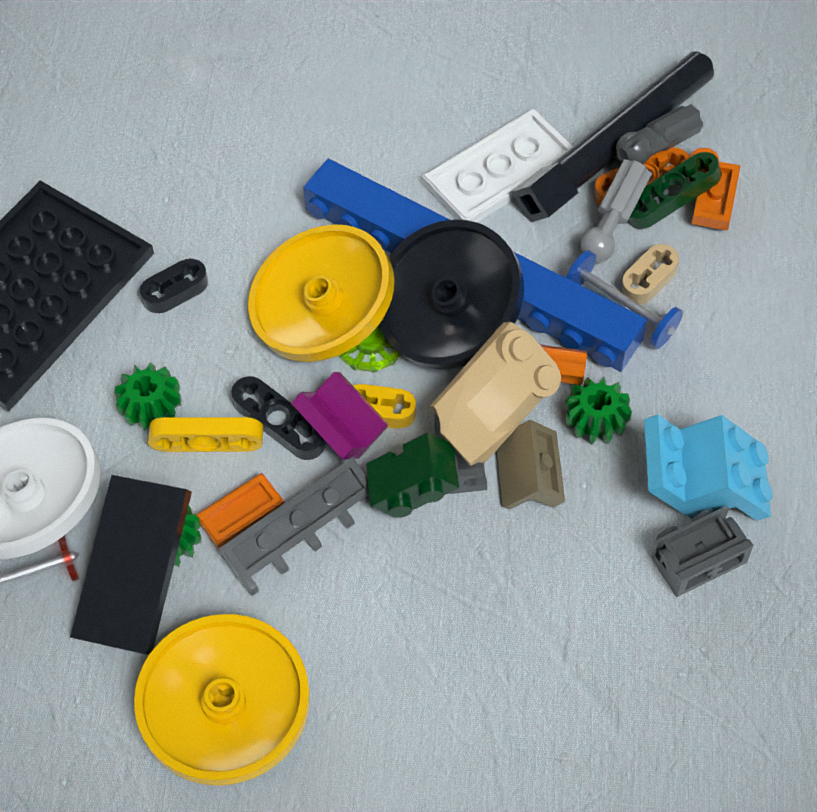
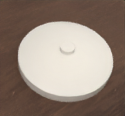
[0,418,100,559]

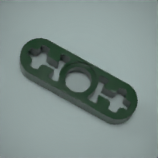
[628,152,722,229]

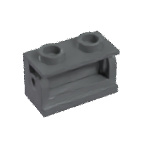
[651,505,754,597]

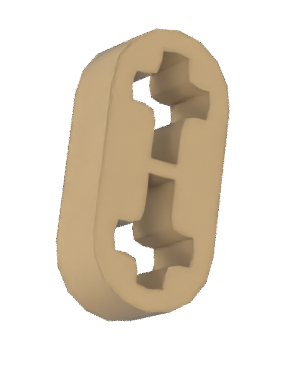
[621,244,679,305]

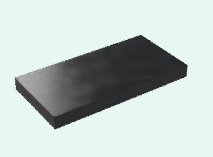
[70,475,192,655]

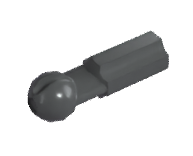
[616,104,704,165]

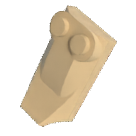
[430,322,561,466]

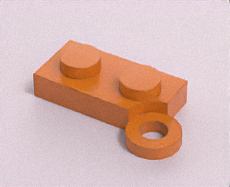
[690,148,741,231]

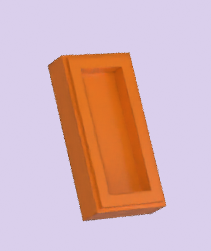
[196,473,285,551]

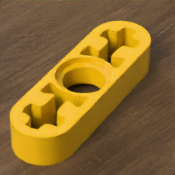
[148,417,263,452]

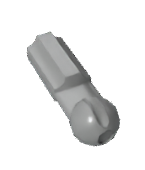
[579,159,652,264]

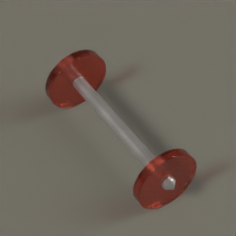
[0,535,80,586]

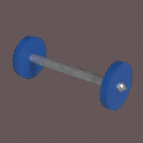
[566,250,683,349]

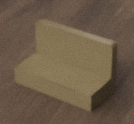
[497,420,565,509]

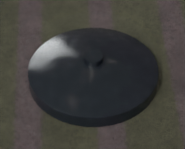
[379,219,524,369]

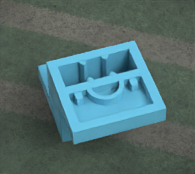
[644,414,772,521]

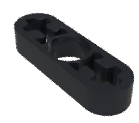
[231,376,325,460]

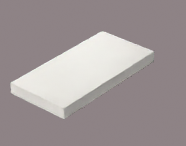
[422,108,573,222]

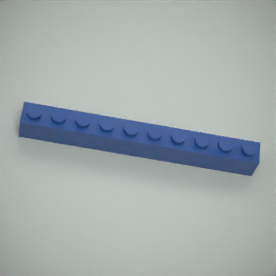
[303,158,647,372]

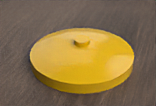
[248,224,394,362]
[134,614,310,786]

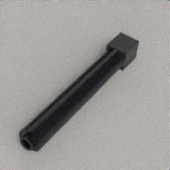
[511,51,714,222]

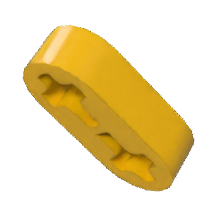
[353,384,416,429]

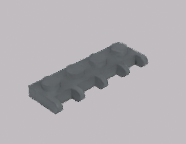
[219,457,370,596]

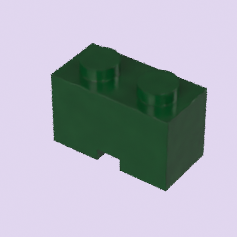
[366,432,459,518]

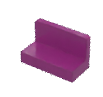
[291,372,388,459]

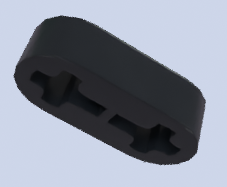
[140,258,208,313]

